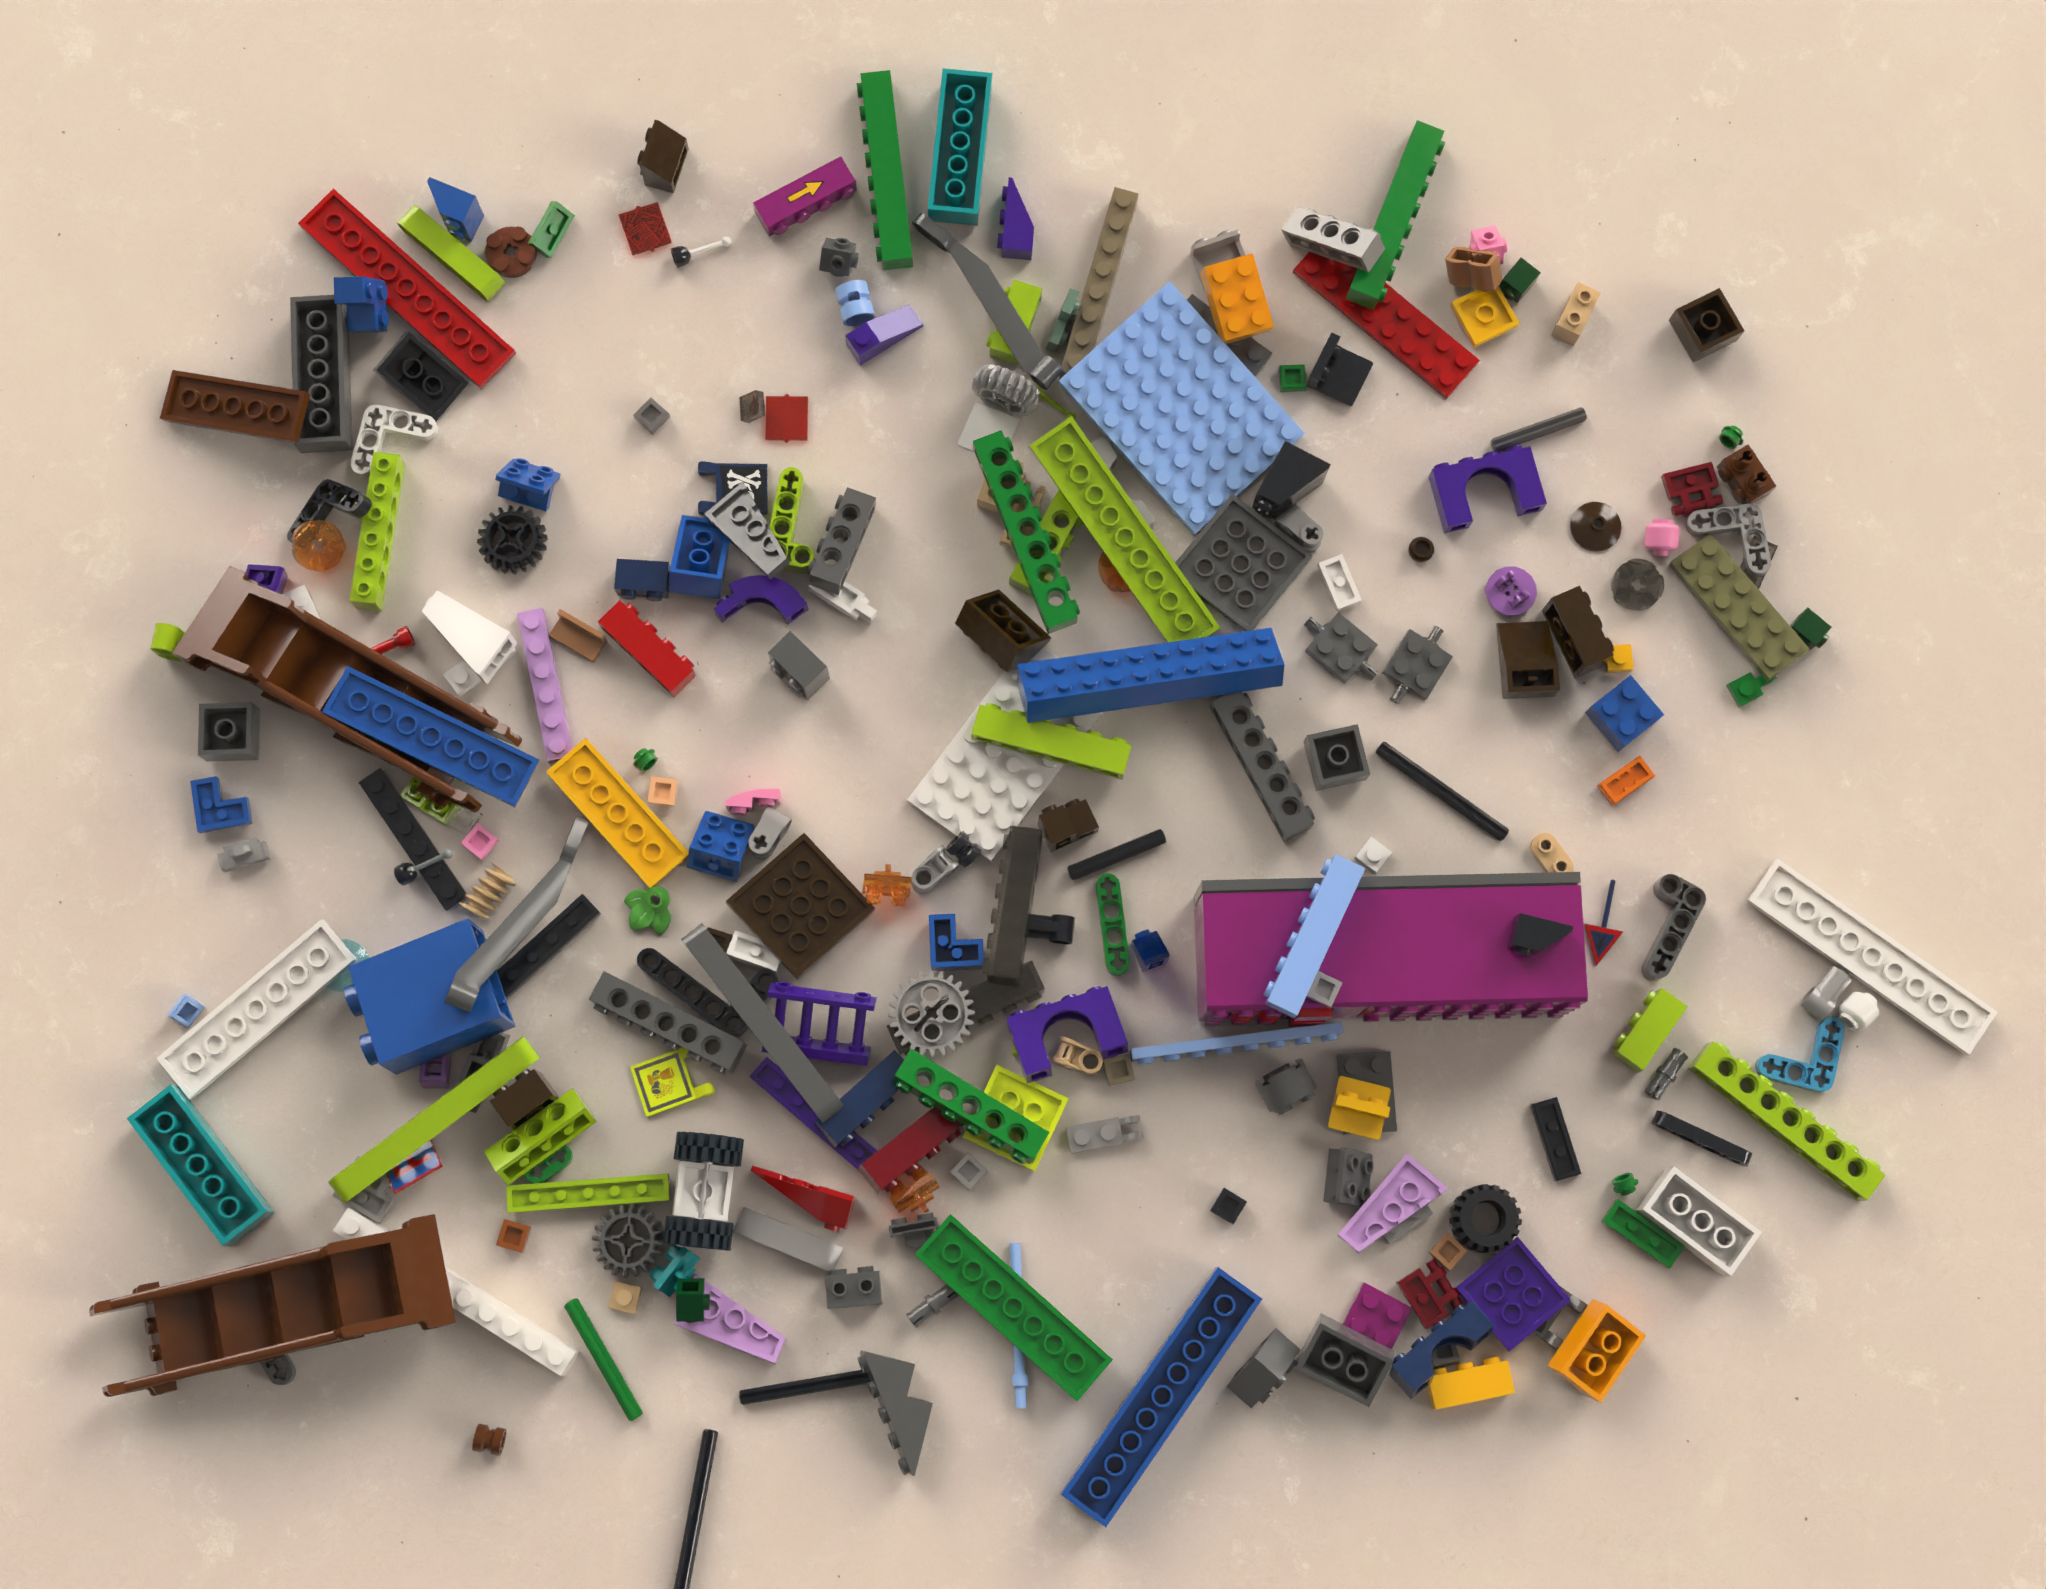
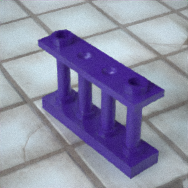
[762,981,877,1066]

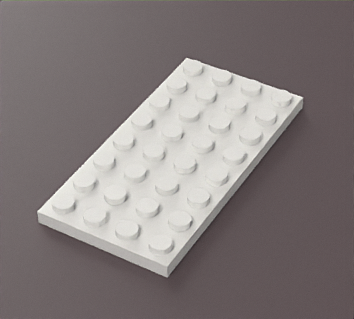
[907,647,1103,862]

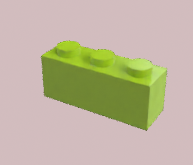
[986,279,1043,365]
[1612,988,1688,1073]

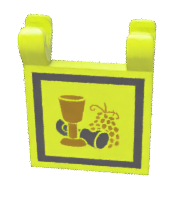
[630,1048,715,1117]

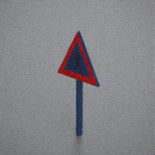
[1584,879,1623,966]

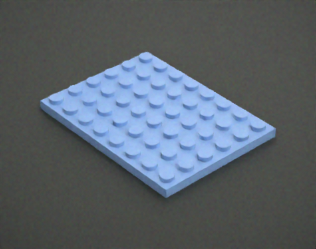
[1057,281,1305,535]

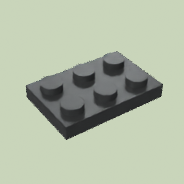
[1336,1051,1397,1135]

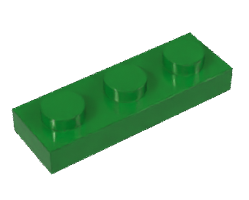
[1601,1199,1685,1269]

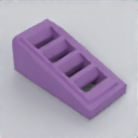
[419,1053,451,1089]

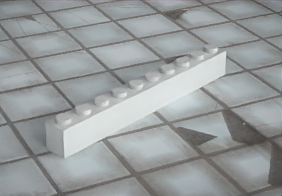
[333,1208,580,1376]

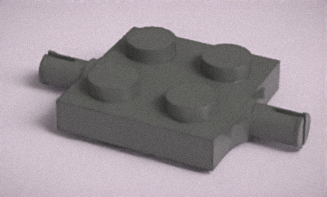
[1304,612,1378,684]
[1382,626,1453,704]

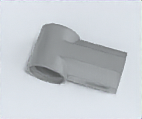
[1800,966,1852,1021]

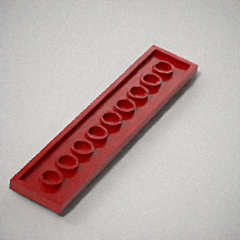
[298,188,516,389]

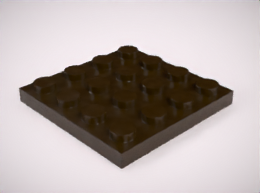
[726,833,875,980]

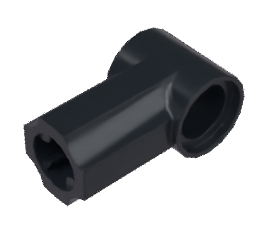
[1021,913,1075,945]

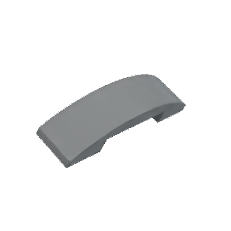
[734,1207,843,1272]

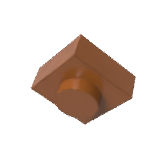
[496,1219,531,1253]

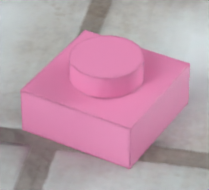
[461,823,499,861]

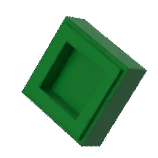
[1279,364,1306,392]

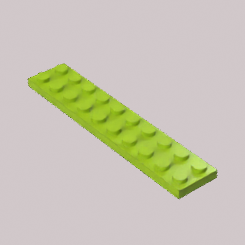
[1029,416,1221,642]

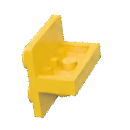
[1327,1076,1391,1140]

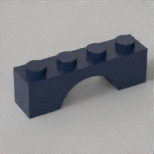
[1389,1301,1494,1399]

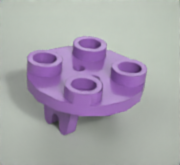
[1485,566,1537,618]

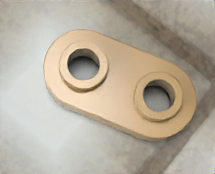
[1530,833,1574,872]

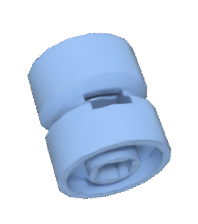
[835,280,875,326]

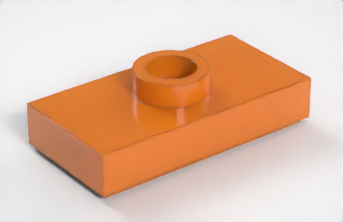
[1597,755,1655,807]

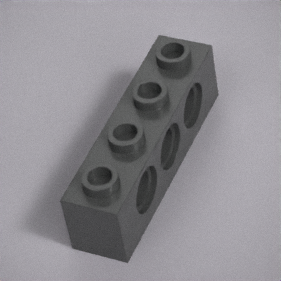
[807,487,876,595]

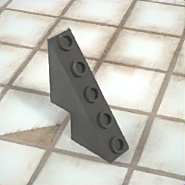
[857,1350,933,1476]

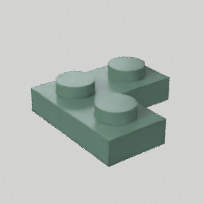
[1046,288,1081,353]

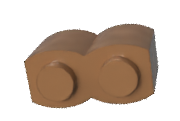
[1445,247,1502,292]

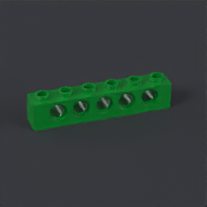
[892,1049,1050,1164]

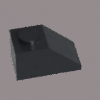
[1508,913,1573,957]

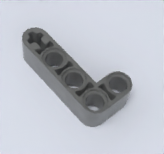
[1641,874,1706,981]

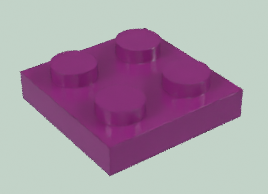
[1342,1282,1412,1349]

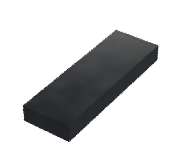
[1530,1097,1581,1182]

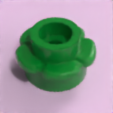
[1719,426,1744,449]
[633,748,658,772]
[1612,1173,1638,1196]

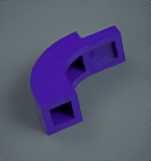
[714,575,809,624]

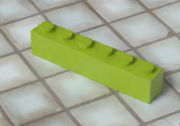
[971,703,1132,780]

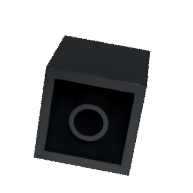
[1252,441,1331,519]

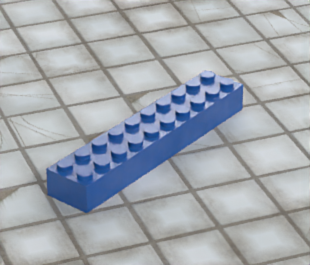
[1017,628,1285,723]
[1060,1267,1262,1527]

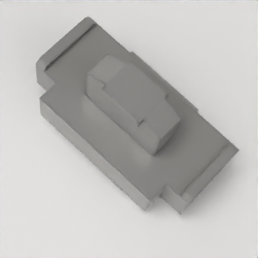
[217,838,271,872]

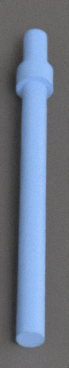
[1010,1243,1028,1408]

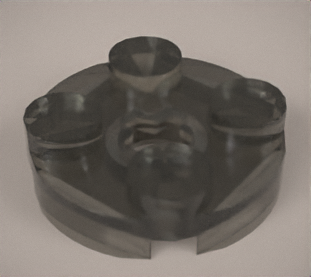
[1611,558,1664,611]

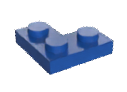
[190,776,252,833]

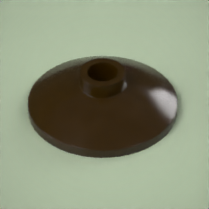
[1570,502,1621,552]

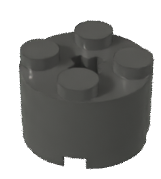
[1255,1058,1317,1115]

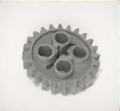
[888,970,975,1058]

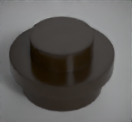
[1408,537,1434,562]

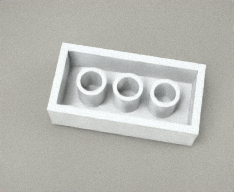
[1636,1166,1762,1276]

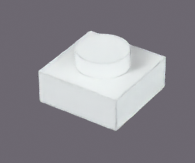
[1354,837,1392,874]

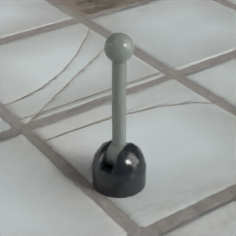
[394,849,453,886]

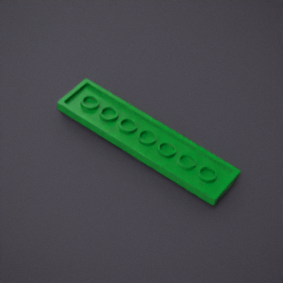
[915,1214,1113,1401]

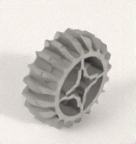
[972,364,1040,416]

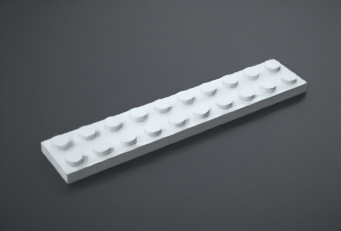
[1747,859,1997,1055]

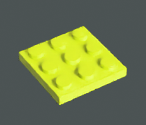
[962,1065,1069,1172]

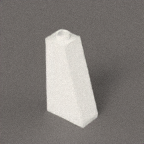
[422,591,517,684]

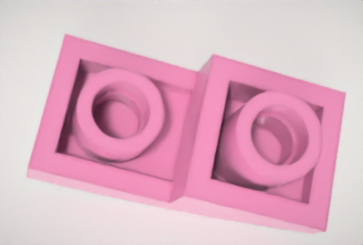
[725,789,781,815]

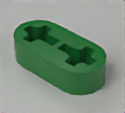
[525,1145,573,1183]

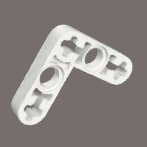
[351,404,439,478]

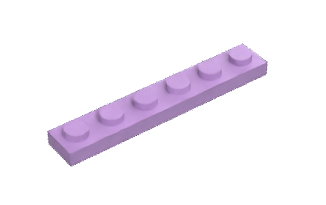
[517,608,573,763]

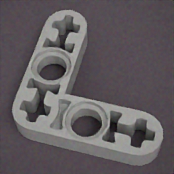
[1686,504,1771,577]

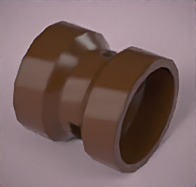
[472,1424,507,1456]

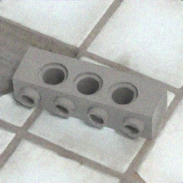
[1281,206,1385,272]

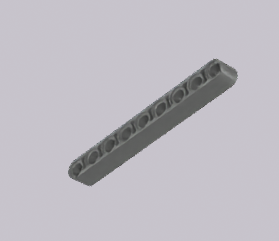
[681,923,844,1123]

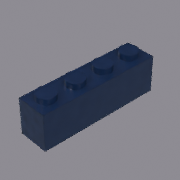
[813,1050,904,1148]

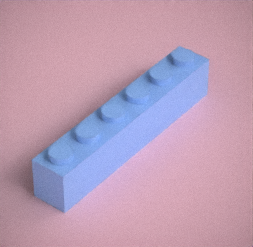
[1263,854,1365,1018]

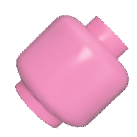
[1645,519,1679,556]

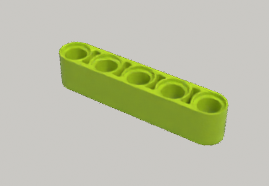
[397,205,505,302]

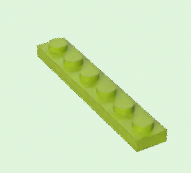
[506,1173,671,1213]

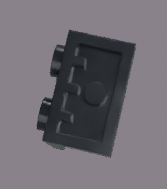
[1306,332,1373,407]

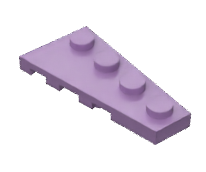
[1337,1153,1448,1253]
[674,1273,786,1365]

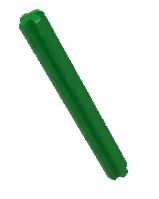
[564,1298,643,1421]

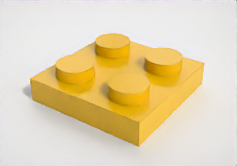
[1450,285,1520,348]

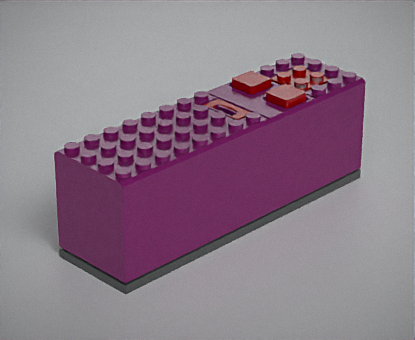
[1194,872,1588,1027]

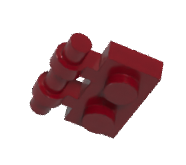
[1661,462,1723,516]
[1396,1258,1463,1329]

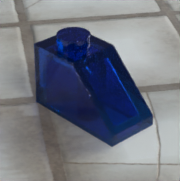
[1131,929,1170,973]

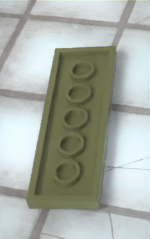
[1669,534,1810,682]

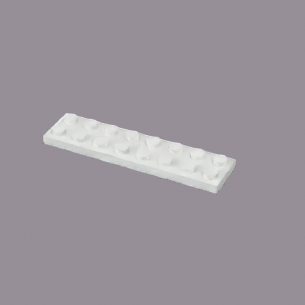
[157,919,357,1099]

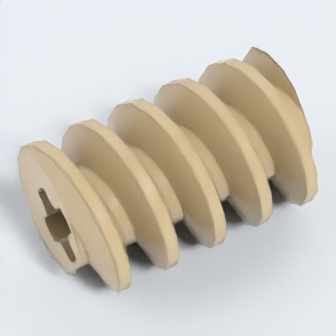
[459,862,516,920]

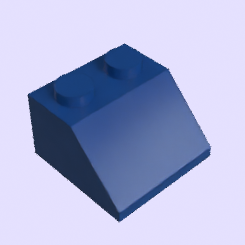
[427,177,484,242]

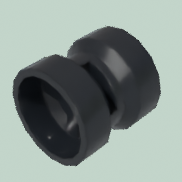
[945,831,982,868]

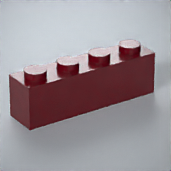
[858,1099,963,1194]

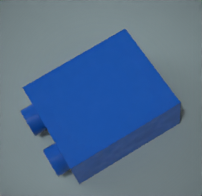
[344,918,516,1075]

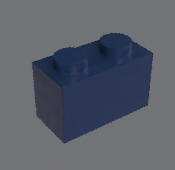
[614,559,670,601]

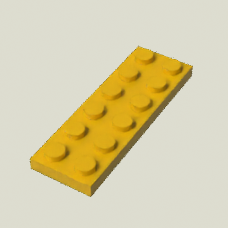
[546,738,689,888]

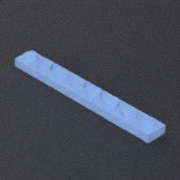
[1130,1022,1343,1065]

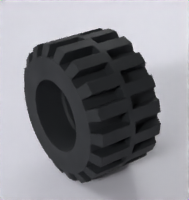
[1449,1184,1522,1253]

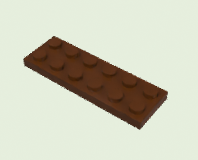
[160,370,310,444]

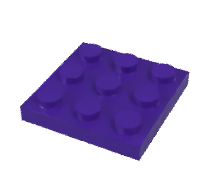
[1456,1236,1571,1352]

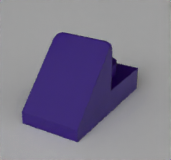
[245,564,288,594]

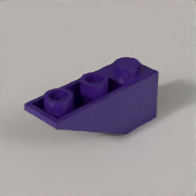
[997,177,1034,260]

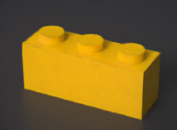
[1426,1356,1515,1410]

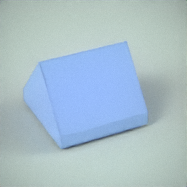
[168,993,205,1028]

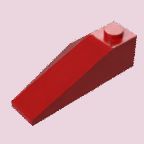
[751,1165,856,1233]

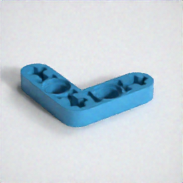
[1755,1017,1845,1093]

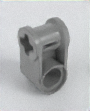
[1275,504,1323,552]
[748,807,792,859]
[911,845,960,894]

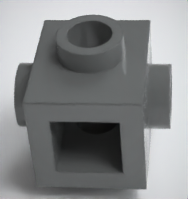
[819,238,859,277]

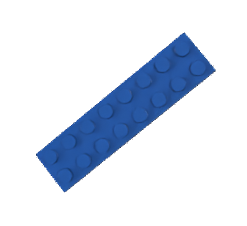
[322,666,539,808]

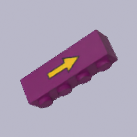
[753,156,857,237]

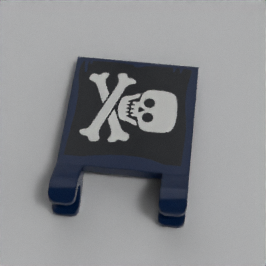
[698,461,768,515]

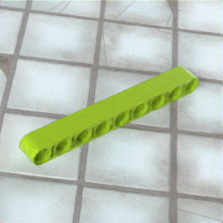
[328,1036,540,1203]

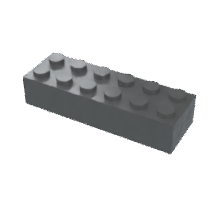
[290,295,352,453]

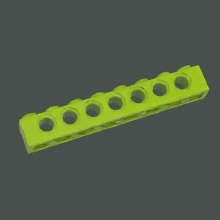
[1688,1041,1886,1201]

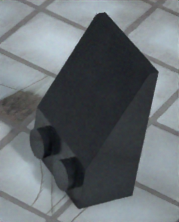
[373,331,469,421]

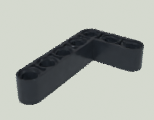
[637,948,779,1038]

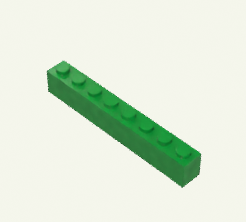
[856,70,913,270]
[1346,120,1445,310]

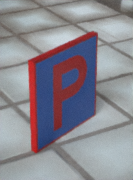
[386,1140,443,1194]

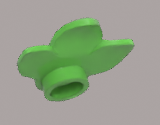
[624,886,671,935]

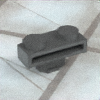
[889,1212,938,1248]

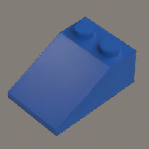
[669,515,730,600]

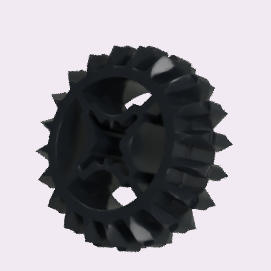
[477,505,548,575]

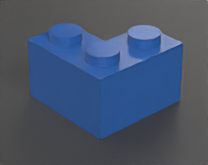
[334,276,389,333]
[929,914,984,971]

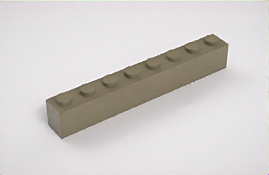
[1059,187,1139,380]

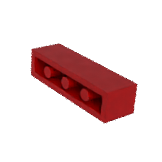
[598,600,696,697]

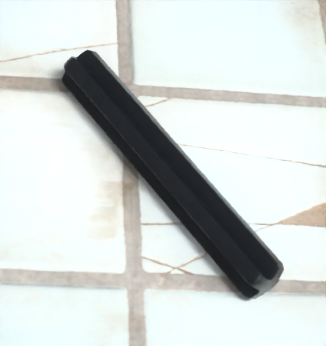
[1067,829,1166,880]

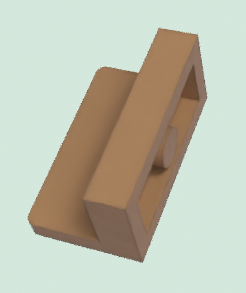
[549,609,608,663]

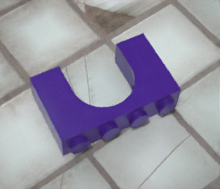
[1428,445,1547,534]
[1006,986,1128,1084]

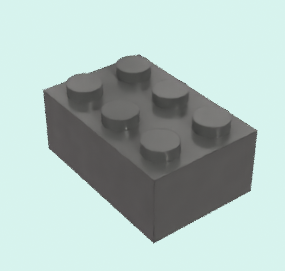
[1296,1313,1394,1407]

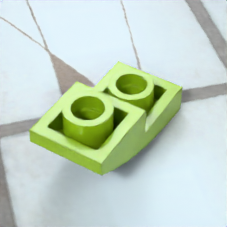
[400,777,460,826]

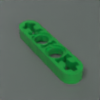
[1096,873,1130,976]

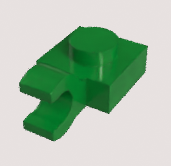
[1726,672,1777,708]

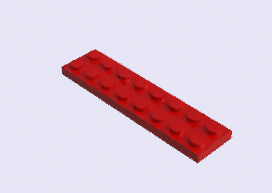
[1293,252,1480,399]

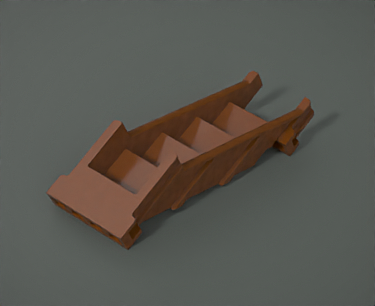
[172,566,522,813]
[89,1214,456,1397]

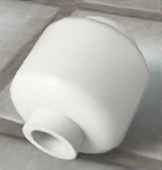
[1838,992,1879,1031]

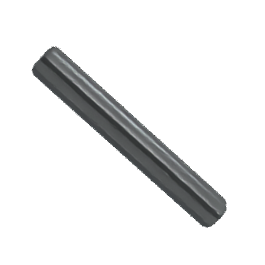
[1491,407,1587,452]

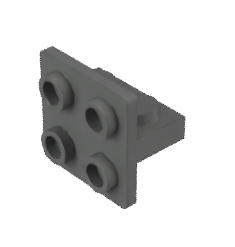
[1323,1148,1373,1207]

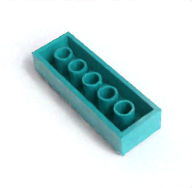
[928,68,992,226]
[126,1084,275,1247]

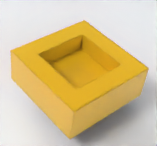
[1605,644,1634,673]

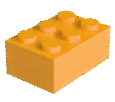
[1200,253,1274,344]
[1547,1299,1646,1403]

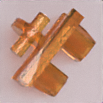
[862,864,912,907]
[890,1165,940,1213]

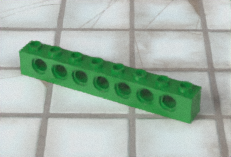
[973,430,1080,634]

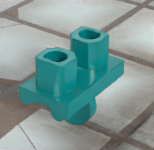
[649,1245,700,1297]

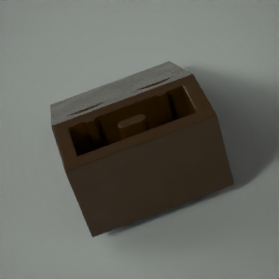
[1496,621,1560,699]

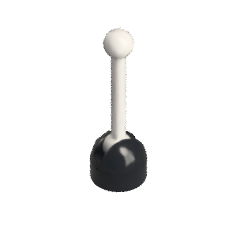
[671,237,731,268]

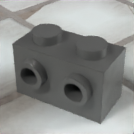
[825,1266,883,1309]

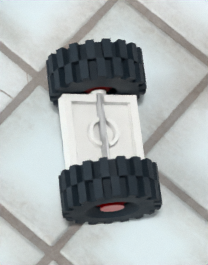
[663,1132,744,1251]

